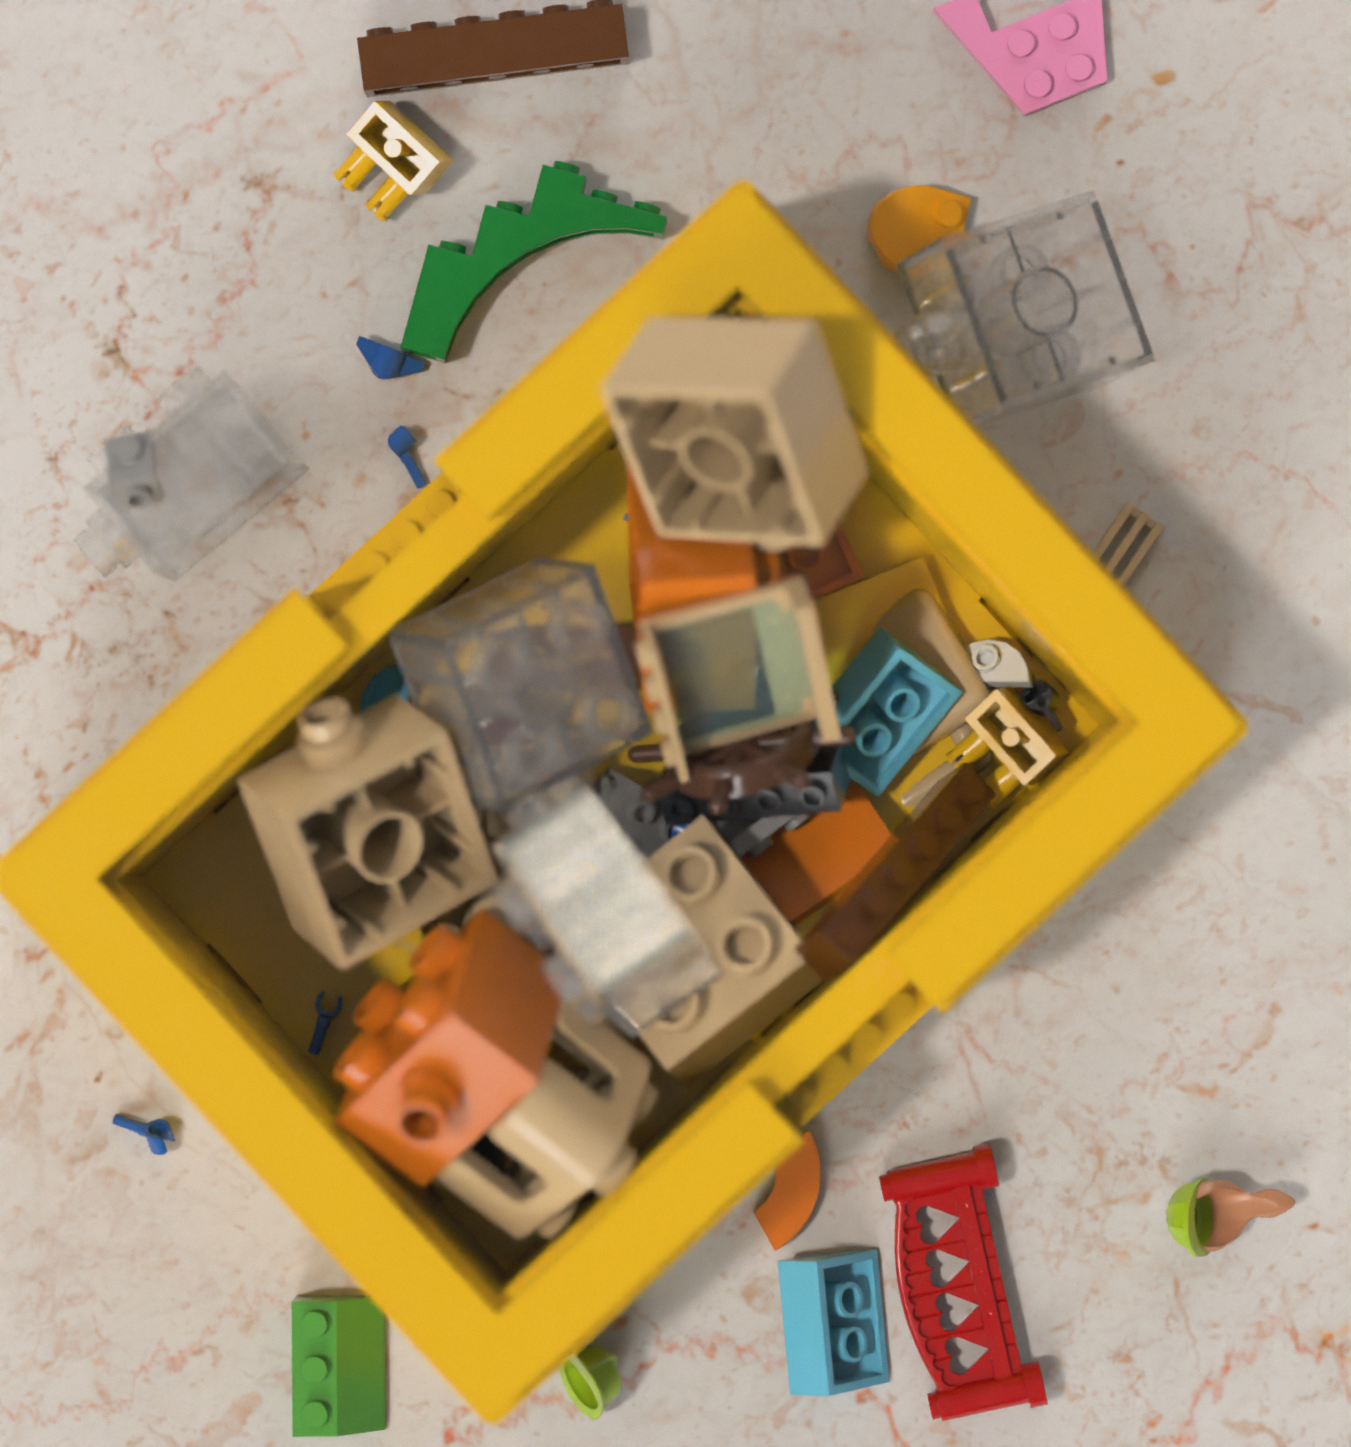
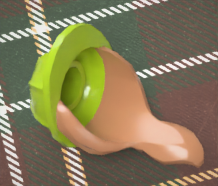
[1166,1178,1295,1257]

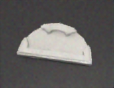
[965,639,1033,687]

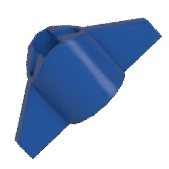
[356,336,425,380]

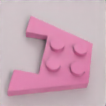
[933,0,1107,117]

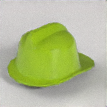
[559,1345,622,1419]

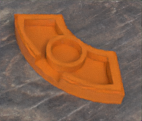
[753,1130,821,1251]

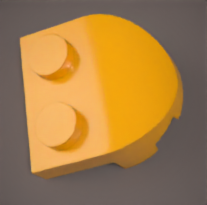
[867,185,971,285]

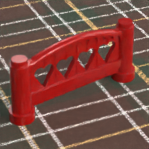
[879,1143,1048,1421]

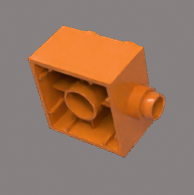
[626,457,778,713]
[334,908,568,1189]

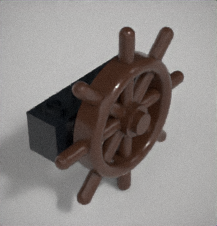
[628,679,856,826]

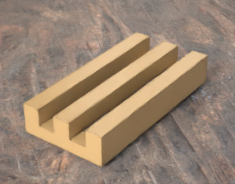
[1093,502,1165,586]

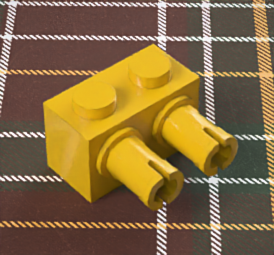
[333,101,454,222]
[946,687,1070,809]

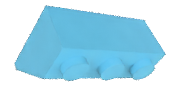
[815,626,963,797]
[778,1249,889,1396]

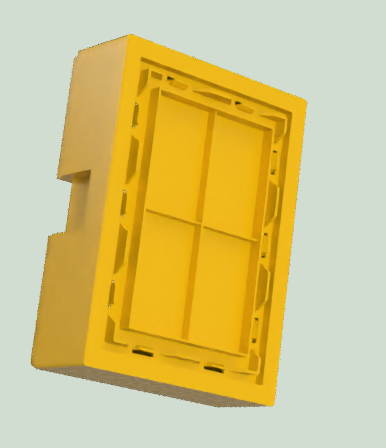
[0,180,1248,1424]

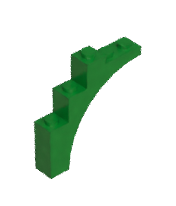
[400,161,667,363]

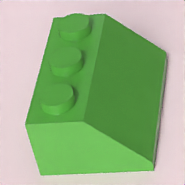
[291,1295,386,1437]

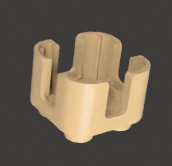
[434,992,658,1239]

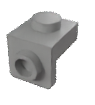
[105,431,164,509]

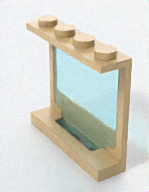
[634,575,842,783]

